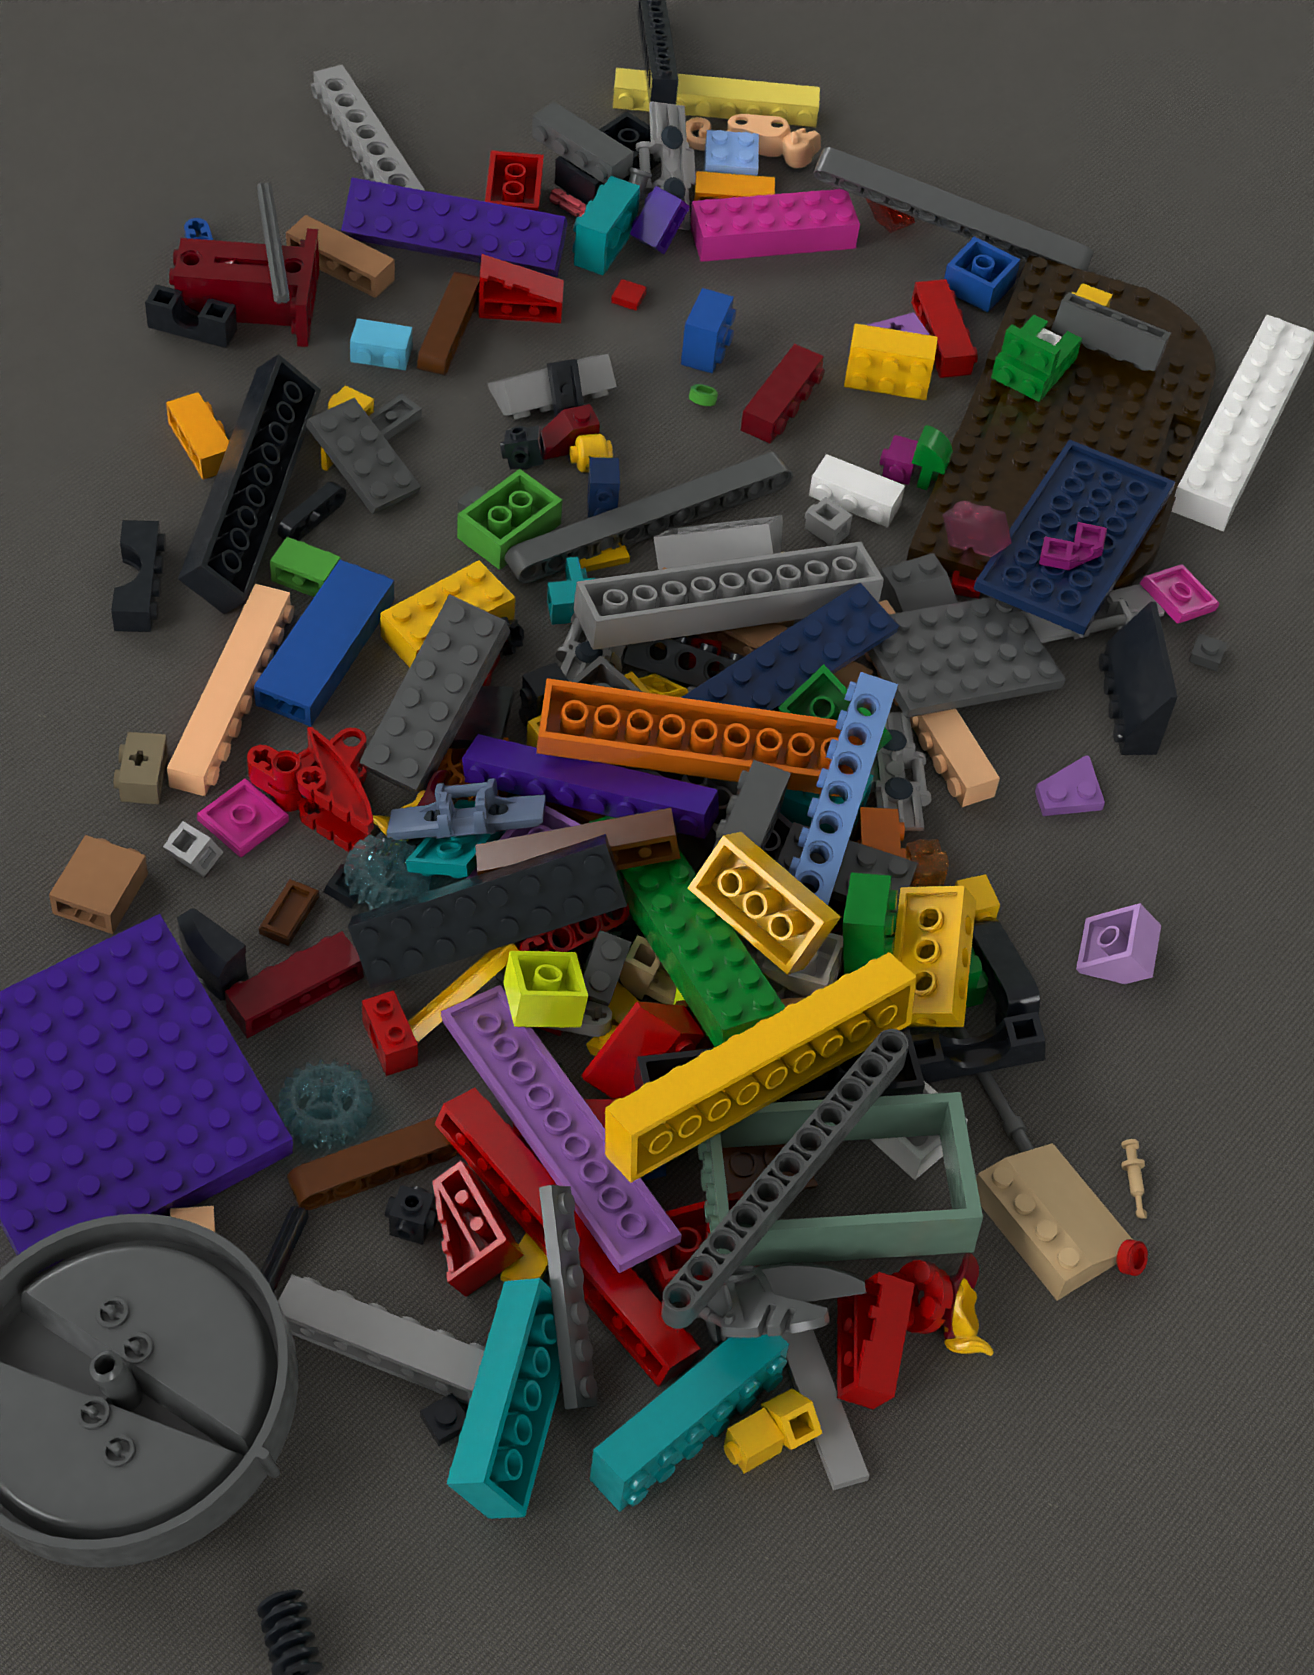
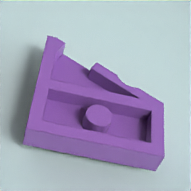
[1035,756,1105,816]

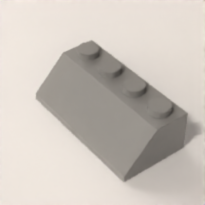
[488,353,617,419]
[654,515,783,570]

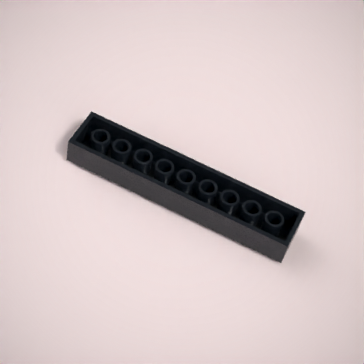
[178,354,321,614]

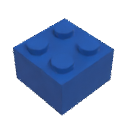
[944,236,1020,313]
[681,288,736,374]

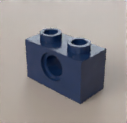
[587,457,620,519]

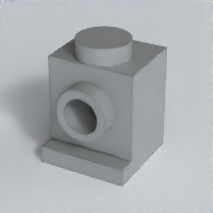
[805,497,853,546]
[163,821,223,878]

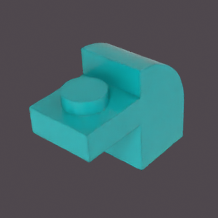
[547,557,595,625]

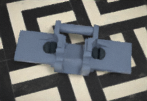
[386,778,546,840]

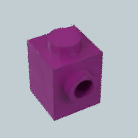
[879,435,918,485]

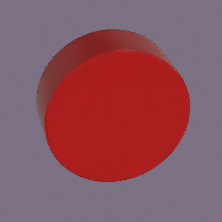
[1117,1239,1148,1276]

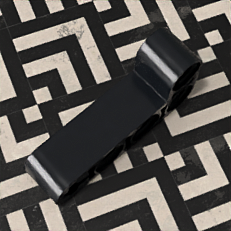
[972,919,1040,1027]

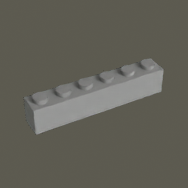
[278,1275,485,1405]

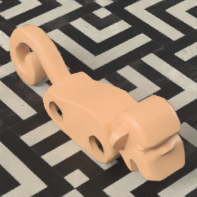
[686,114,821,169]

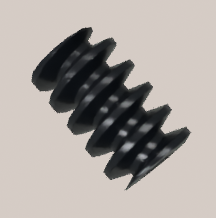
[257,1589,323,1675]

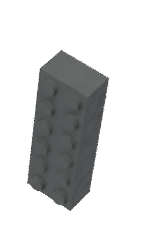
[359,594,511,796]

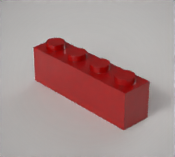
[911,279,978,378]

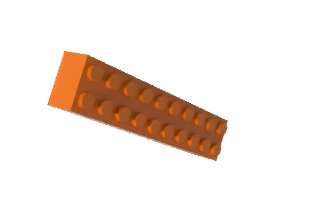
[536,678,863,797]

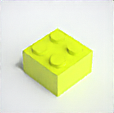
[503,951,588,1028]

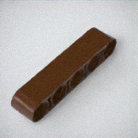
[417,271,480,376]
[287,1116,458,1211]

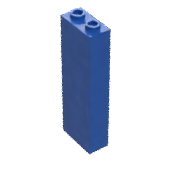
[254,560,394,727]

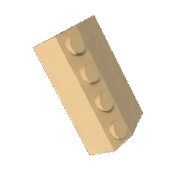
[976,1143,1133,1301]

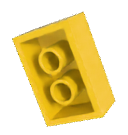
[844,323,938,400]

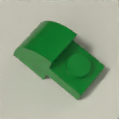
[912,425,953,491]

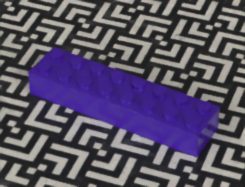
[341,177,568,277]

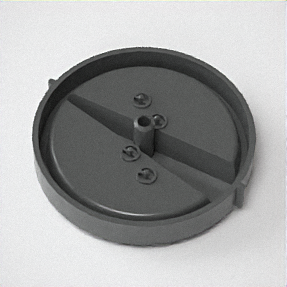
[0,1214,298,1568]

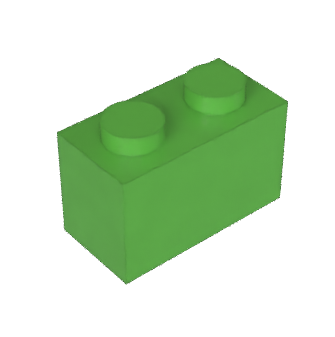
[270,537,341,597]

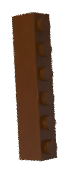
[475,808,681,875]

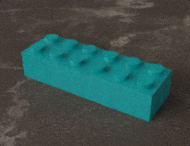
[446,1278,562,1519]
[590,1334,789,1512]

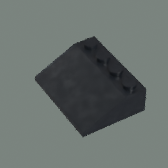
[1099,602,1178,755]

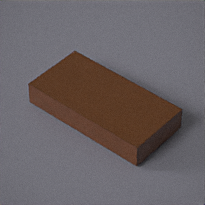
[259,879,319,946]

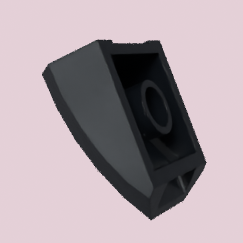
[177,909,249,1001]

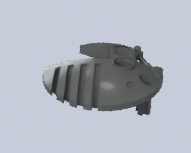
[696,1262,866,1343]

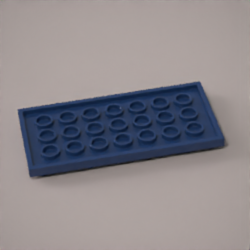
[974,439,1175,636]

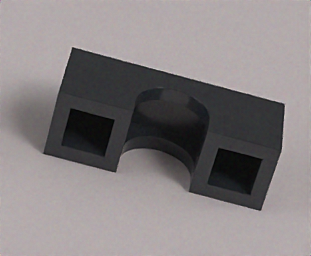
[145,284,237,348]

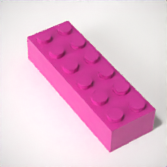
[690,189,860,262]

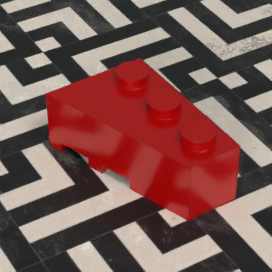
[479,254,564,324]
[432,1161,524,1297]
[837,1272,915,1409]

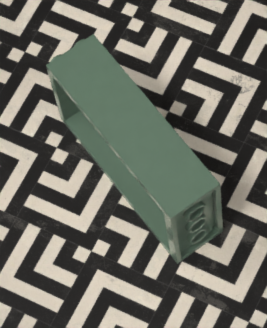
[698,1092,983,1266]

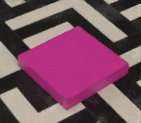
[1140,564,1220,624]
[197,778,289,858]

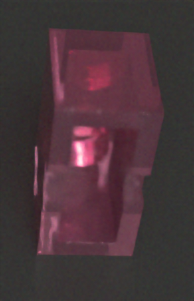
[943,501,1012,557]

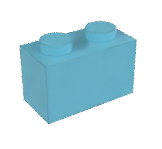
[350,318,412,371]

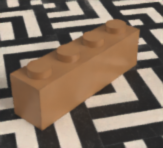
[286,215,395,298]

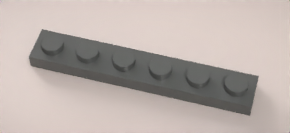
[539,1185,598,1409]

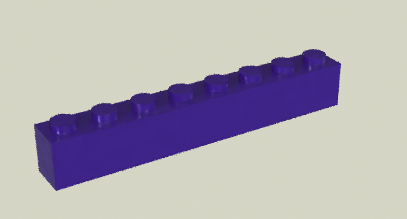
[462,734,719,839]

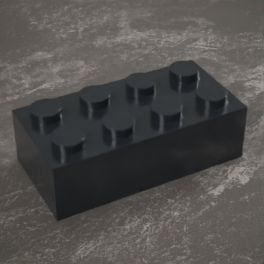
[554,111,661,205]

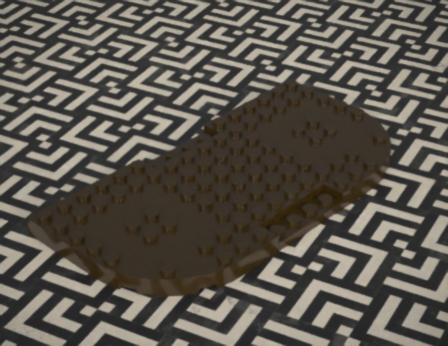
[906,255,1216,590]

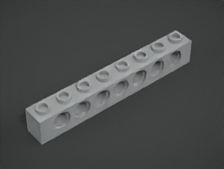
[311,65,425,191]

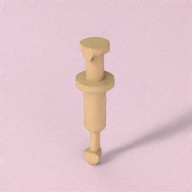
[1121,1139,1147,1219]

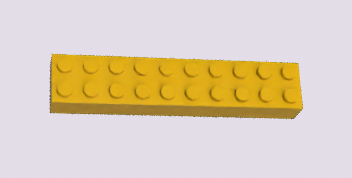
[605,952,917,1183]

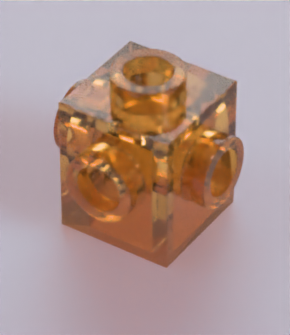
[906,839,949,887]

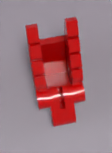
[247,727,375,864]

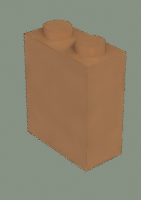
[49,835,148,934]

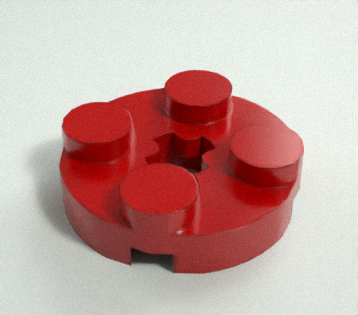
[891,1260,953,1334]

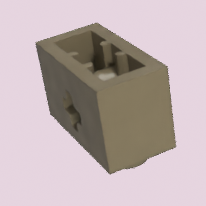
[113,732,168,804]

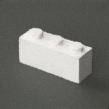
[809,454,905,527]

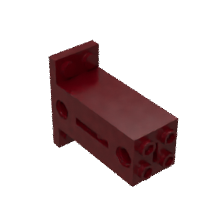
[169,228,320,347]

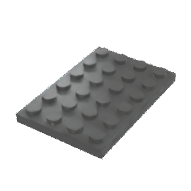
[867,597,1066,718]

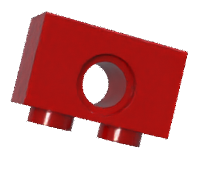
[362,990,418,1076]

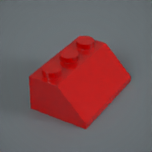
[581,1002,705,1099]

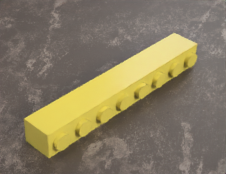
[613,68,820,127]

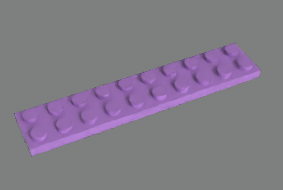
[441,985,682,1273]

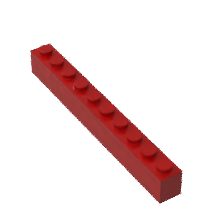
[435,1088,701,1387]

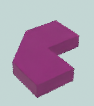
[1039,522,1107,570]

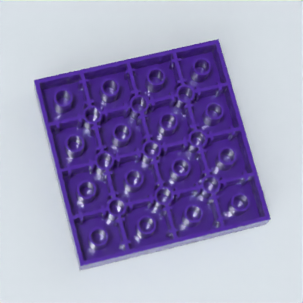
[0,914,293,1274]

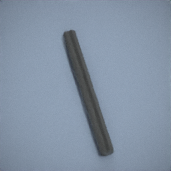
[257,182,290,304]

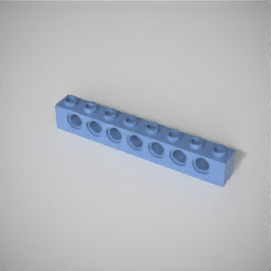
[788,672,898,905]

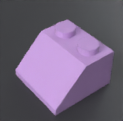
[1076,903,1161,984]

